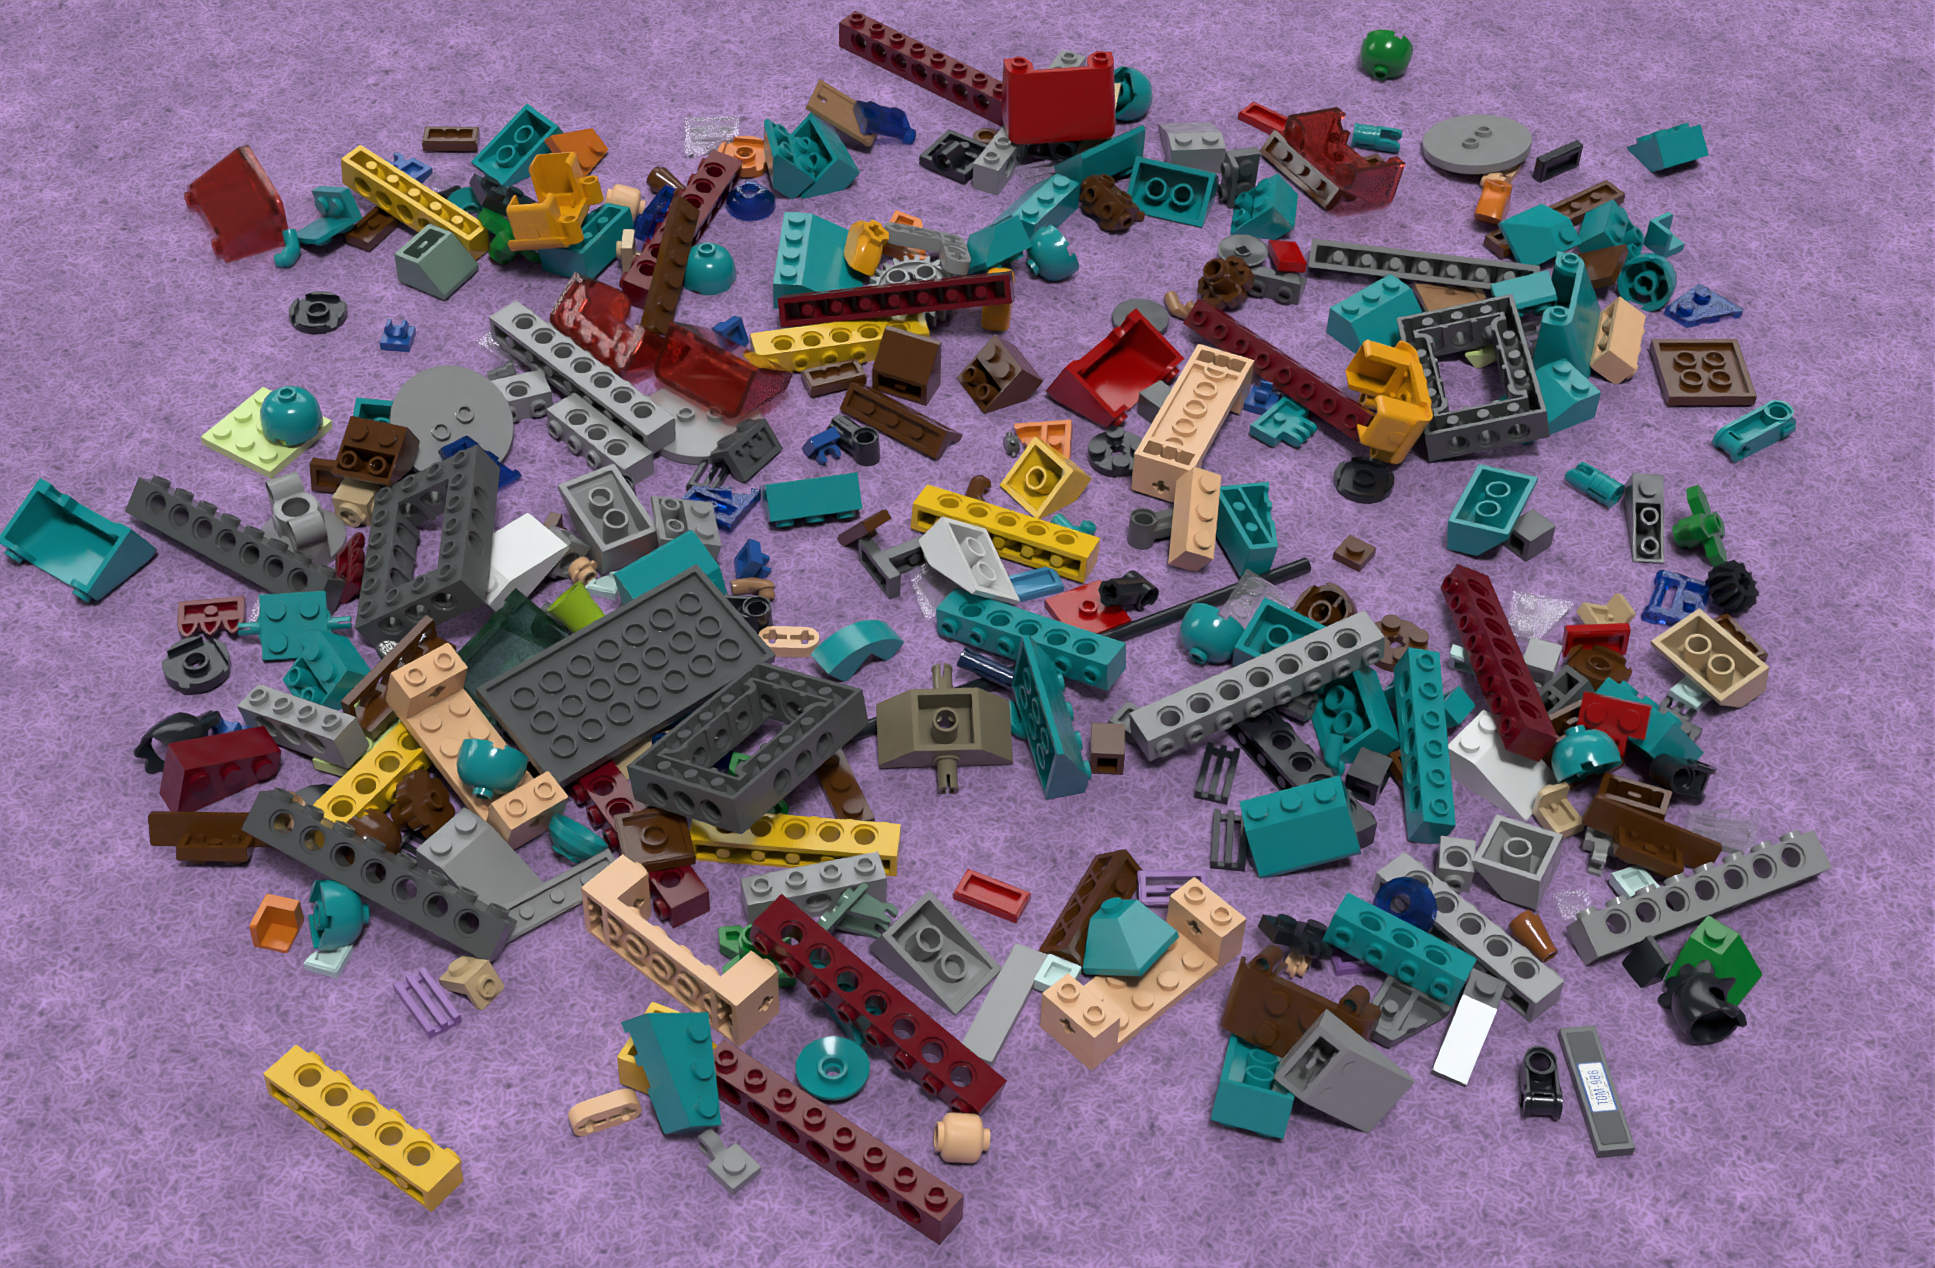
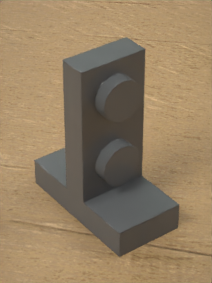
[859,535,929,600]

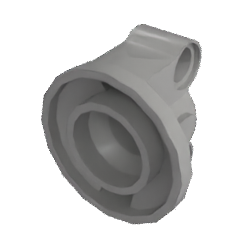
[261,472,347,566]

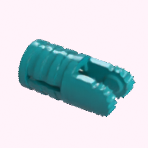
[1351,123,1402,153]
[1564,462,1625,508]

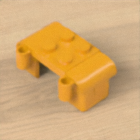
[506,152,604,251]
[1345,340,1433,465]

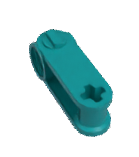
[1712,400,1796,463]

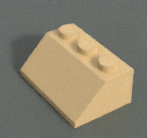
[1650,608,1769,708]

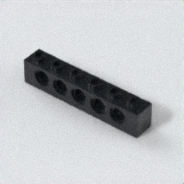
[1225,707,1377,849]

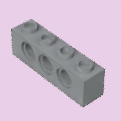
[491,369,553,423]
[546,393,654,485]
[237,684,370,769]
[740,852,887,925]

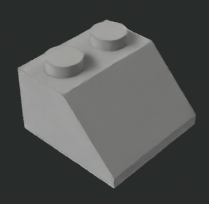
[1472,814,1563,910]

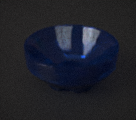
[726,181,776,221]
[1373,877,1438,932]

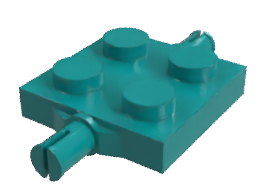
[237,591,352,661]

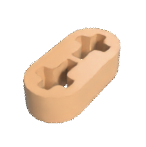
[758,626,820,657]
[568,1088,642,1137]

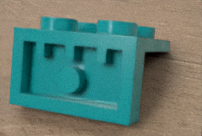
[297,186,363,246]

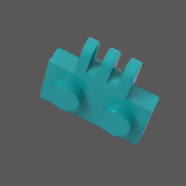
[1249,395,1317,447]

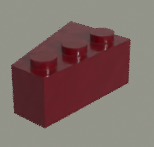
[159,726,281,812]

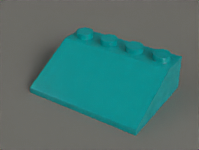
[773,212,864,309]
[1011,634,1092,800]

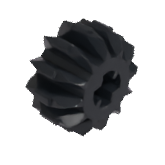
[1705,560,1759,616]

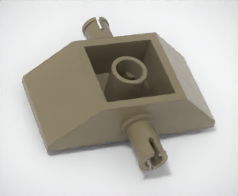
[876,663,1013,794]

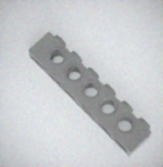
[1372,852,1564,1023]

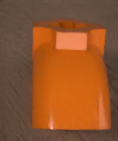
[1474,179,1513,226]

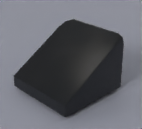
[1622,935,1671,988]

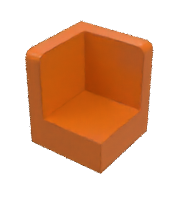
[249,893,305,953]

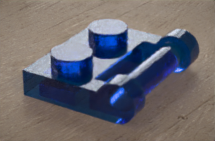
[853,100,916,145]
[1641,570,1710,627]

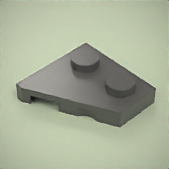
[1372,975,1452,1048]

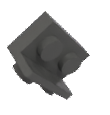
[1217,147,1260,209]
[1246,266,1307,305]
[710,418,783,482]

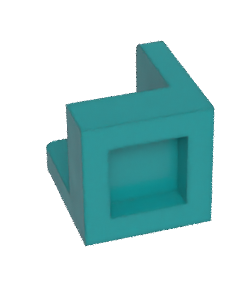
[1644,212,1685,258]

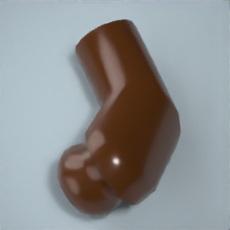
[964,475,991,502]

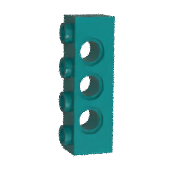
[1323,892,1477,1007]

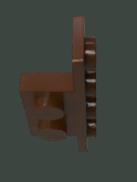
[1582,795,1722,877]
[148,811,290,865]

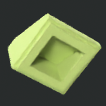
[1465,345,1496,368]

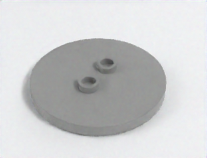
[1423,115,1532,174]
[389,365,513,473]
[650,378,761,465]

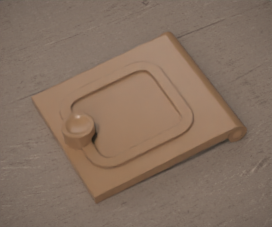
[805,79,884,146]
[1413,283,1487,312]

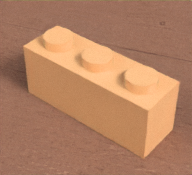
[1590,296,1646,384]
[1168,467,1221,572]

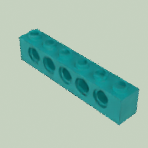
[936,588,1126,691]
[1393,647,1456,844]

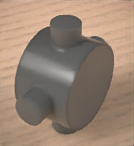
[1003,432,1020,458]

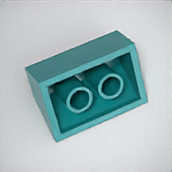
[791,112,860,199]
[1053,125,1146,196]
[1127,156,1220,228]
[988,173,1080,238]
[1326,274,1422,354]
[1447,464,1538,556]
[759,472,863,527]
[613,530,728,605]
[1309,666,1400,764]
[1239,775,1362,879]

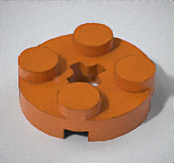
[718,135,768,178]

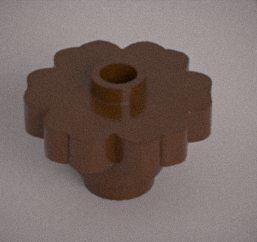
[1197,255,1254,310]
[391,770,455,839]

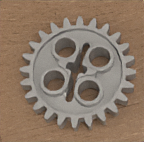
[868,255,956,326]

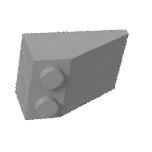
[1158,122,1226,173]
[558,464,658,575]
[416,807,544,918]
[869,890,1002,1016]

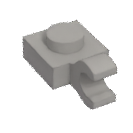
[1582,826,1616,877]
[698,1128,761,1196]

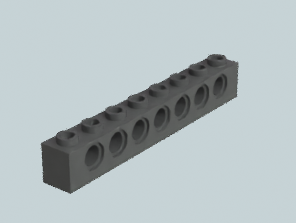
[125,475,347,615]
[241,787,517,962]

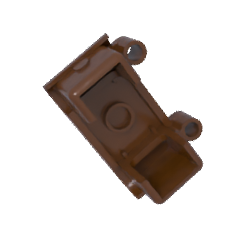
[1219,945,1382,1058]

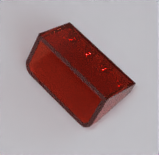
[654,321,793,419]

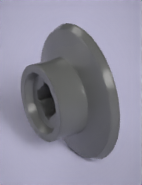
[1217,234,1268,269]

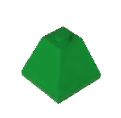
[1664,915,1763,1006]

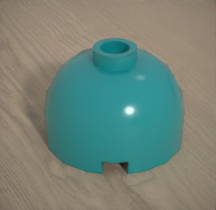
[1114,66,1153,121]
[1026,224,1079,281]
[682,242,737,296]
[1617,253,1677,311]
[260,386,323,445]
[1180,603,1244,664]
[1551,725,1622,784]
[456,739,529,800]
[308,880,369,951]

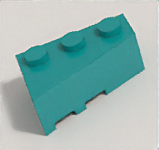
[538,203,637,282]
[1216,482,1278,577]
[1595,677,1704,763]
[621,1012,722,1134]

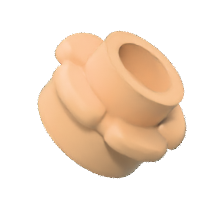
[568,556,597,586]
[1284,950,1313,978]

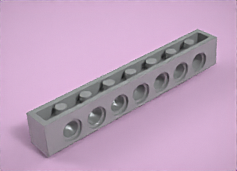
[973,50,1086,196]
[1308,238,1540,289]
[489,300,676,454]
[1129,610,1385,762]
[1566,830,1832,965]

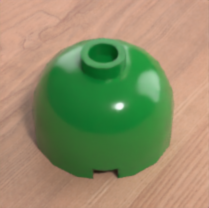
[1360,29,1414,80]

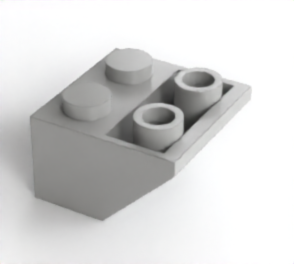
[650,496,721,561]

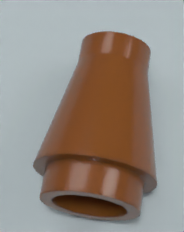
[1508,910,1559,963]

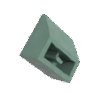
[394,223,479,300]

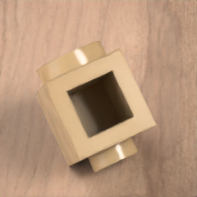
[332,478,381,527]

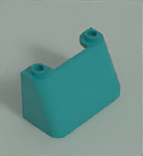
[1533,251,1601,379]
[0,478,157,603]

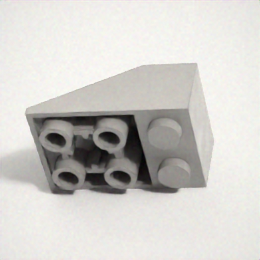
[1273,1009,1415,1133]

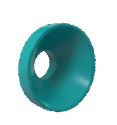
[548,813,608,864]

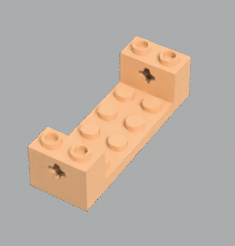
[1131,344,1254,503]
[386,643,568,850]
[581,854,780,1048]
[1040,877,1246,1071]

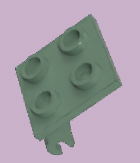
[817,882,898,939]

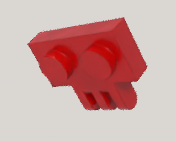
[1577,691,1653,758]

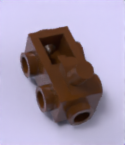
[1079,174,1145,232]

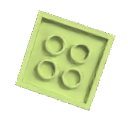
[201,387,333,479]

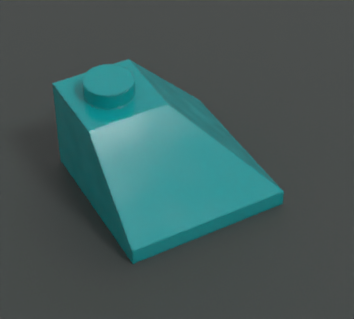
[1498,203,1582,266]
[1083,897,1179,976]

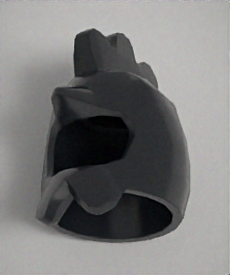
[133,710,221,774]
[1658,960,1747,1045]

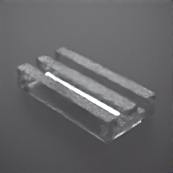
[1015,160,1061,190]

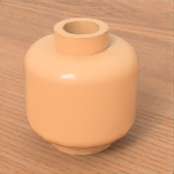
[604,184,646,222]
[933,1112,990,1164]

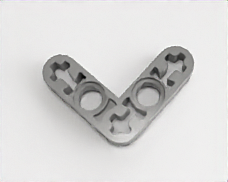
[884,222,971,275]

